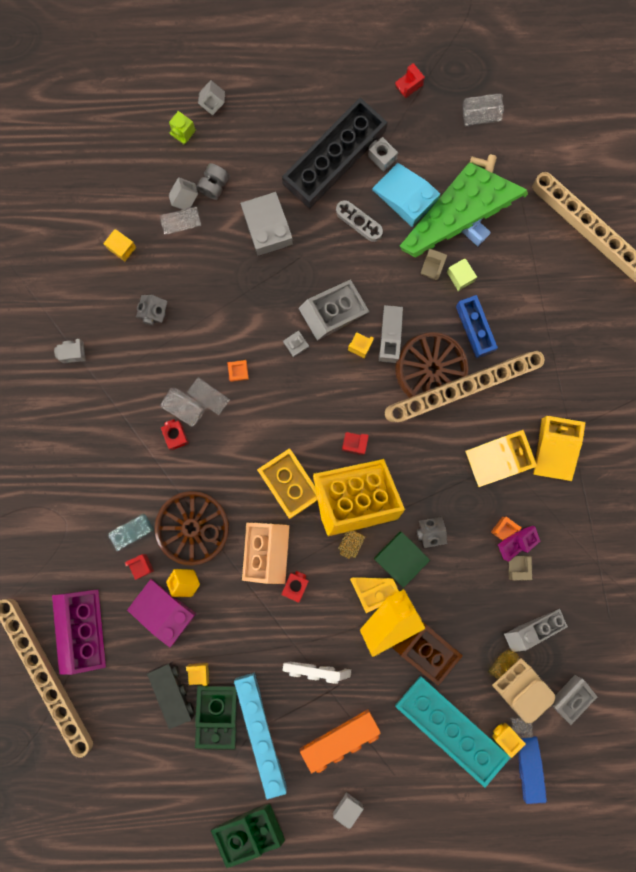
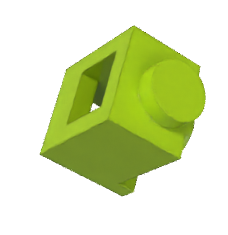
[169,111,196,145]

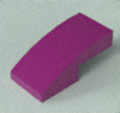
[498,526,541,562]

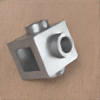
[136,295,167,325]
[417,517,447,548]

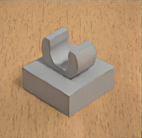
[283,331,309,358]

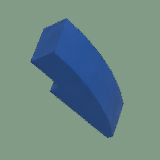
[518,736,547,804]

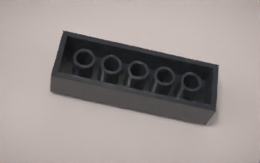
[282,98,388,209]

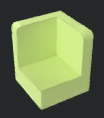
[447,259,477,291]

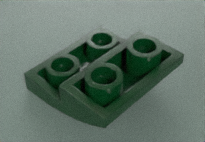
[374,531,430,588]

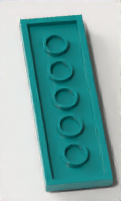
[395,676,511,787]

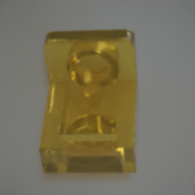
[489,650,520,679]

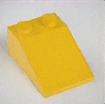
[360,589,425,657]

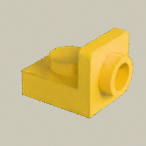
[492,723,526,758]

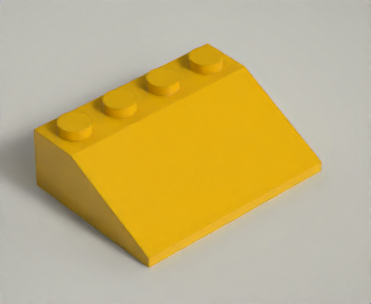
[313,459,405,536]

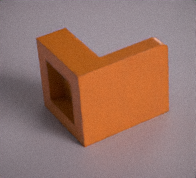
[491,516,522,541]

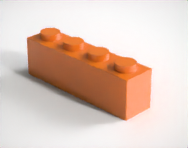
[300,709,381,774]

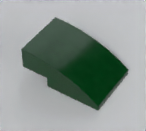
[195,686,237,750]
[211,803,285,868]

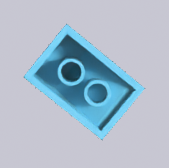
[372,163,440,227]

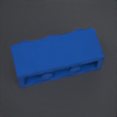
[456,295,498,359]

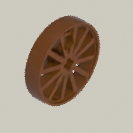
[395,332,468,405]
[155,491,229,565]

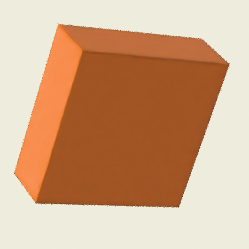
[227,360,249,382]

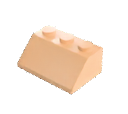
[242,523,289,584]

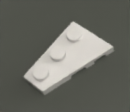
[283,662,351,683]

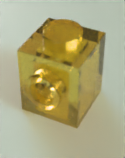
[337,531,366,559]

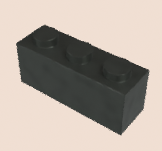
[147,662,195,729]

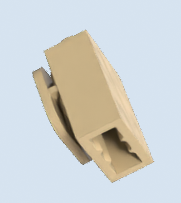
[492,659,555,723]

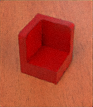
[395,63,425,98]
[342,432,369,455]
[125,554,154,580]

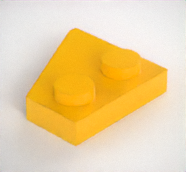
[350,577,399,613]

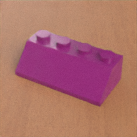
[52,589,106,675]

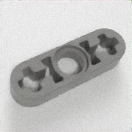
[336,200,383,242]

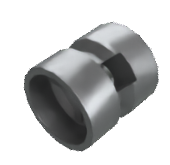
[196,163,230,200]

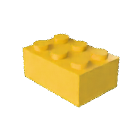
[257,448,318,519]

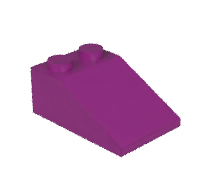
[127,579,197,647]

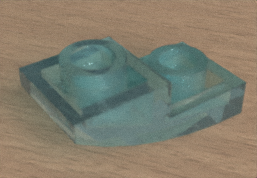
[108,514,154,551]

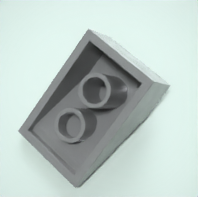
[240,192,293,256]
[299,279,369,341]

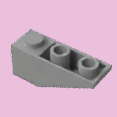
[379,305,403,363]
[504,609,568,652]

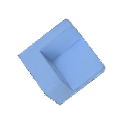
[462,219,490,246]

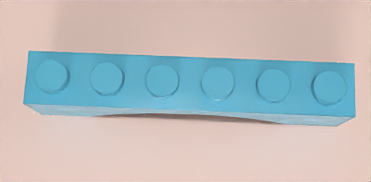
[234,672,287,799]

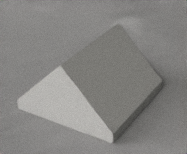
[551,675,597,725]

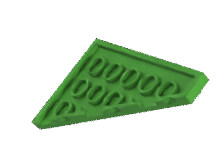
[400,162,528,258]

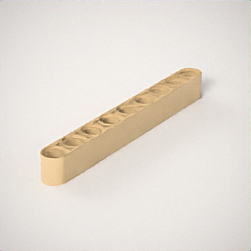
[533,172,636,283]
[385,351,545,422]
[0,599,93,757]

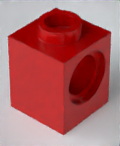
[161,419,189,451]
[281,571,309,603]

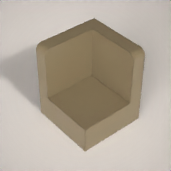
[420,249,447,281]
[508,556,532,580]

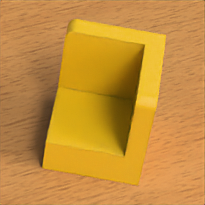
[103,229,136,262]
[348,332,374,359]
[166,569,200,597]
[186,663,209,686]

